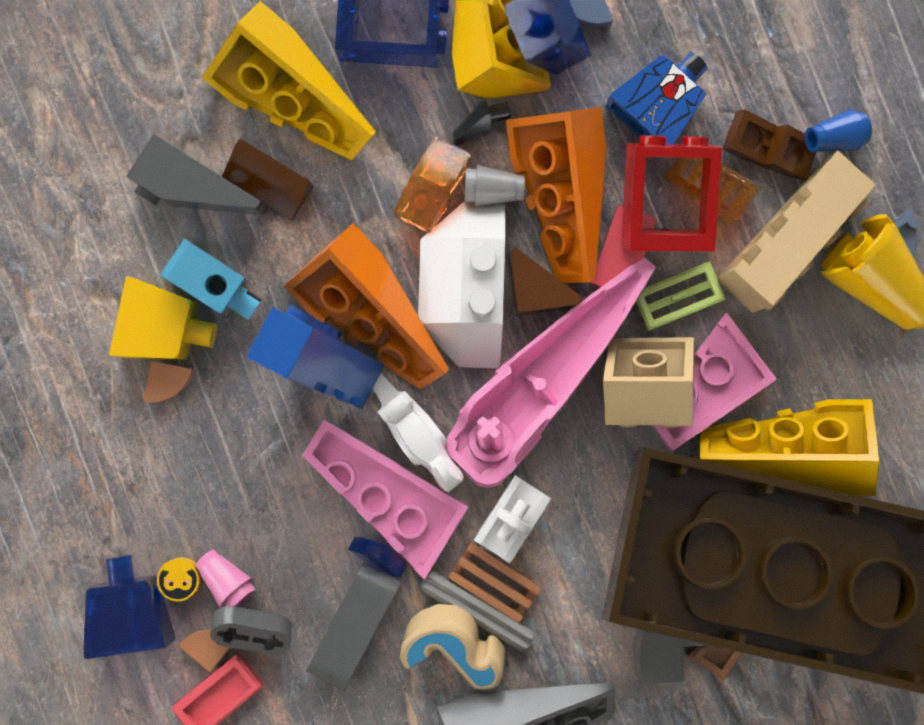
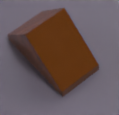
[508,247,583,316]

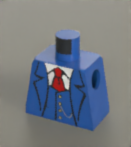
[605,52,708,158]

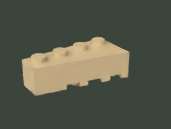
[717,151,876,313]

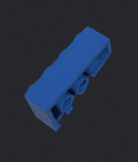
[246,305,385,409]

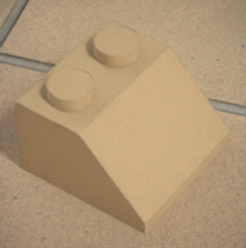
[603,337,694,428]

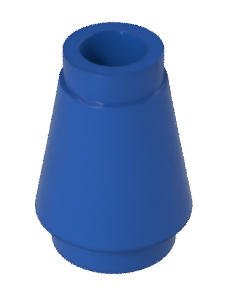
[804,109,872,152]

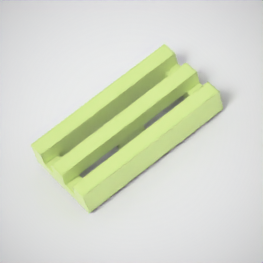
[636,261,726,332]

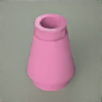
[195,549,256,608]

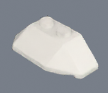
[418,202,505,369]

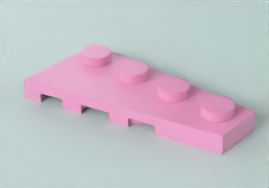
[302,419,468,580]

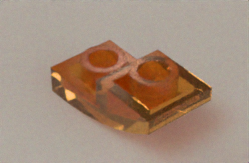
[394,137,471,233]

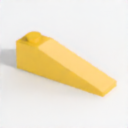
[452,0,551,100]
[201,1,376,161]
[700,399,879,496]

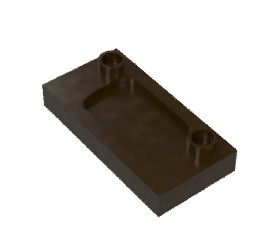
[601,447,924,694]

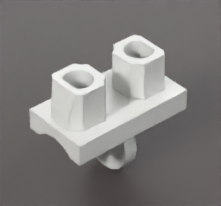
[474,475,551,563]

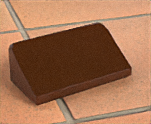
[222,138,314,221]

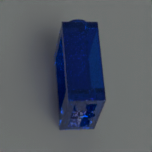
[335,0,449,68]

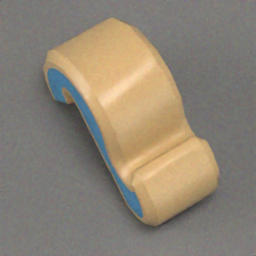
[400,604,505,690]

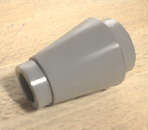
[465,165,525,207]

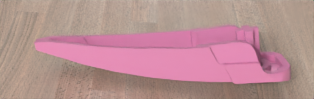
[446,258,656,488]

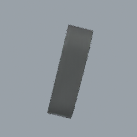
[210,606,292,654]

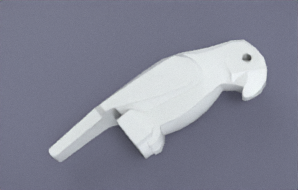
[373,373,463,492]

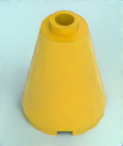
[820,214,924,330]

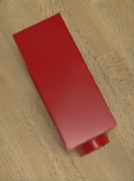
[621,135,722,252]

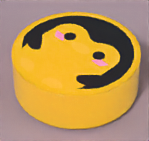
[157,557,202,601]

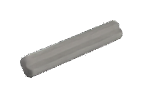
[420,570,534,652]

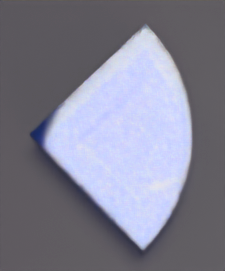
[348,536,407,578]

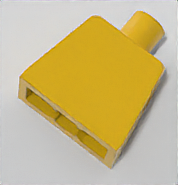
[109,276,217,360]

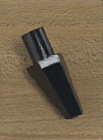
[453,100,511,148]

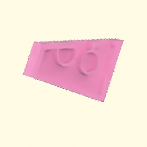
[652,312,777,453]

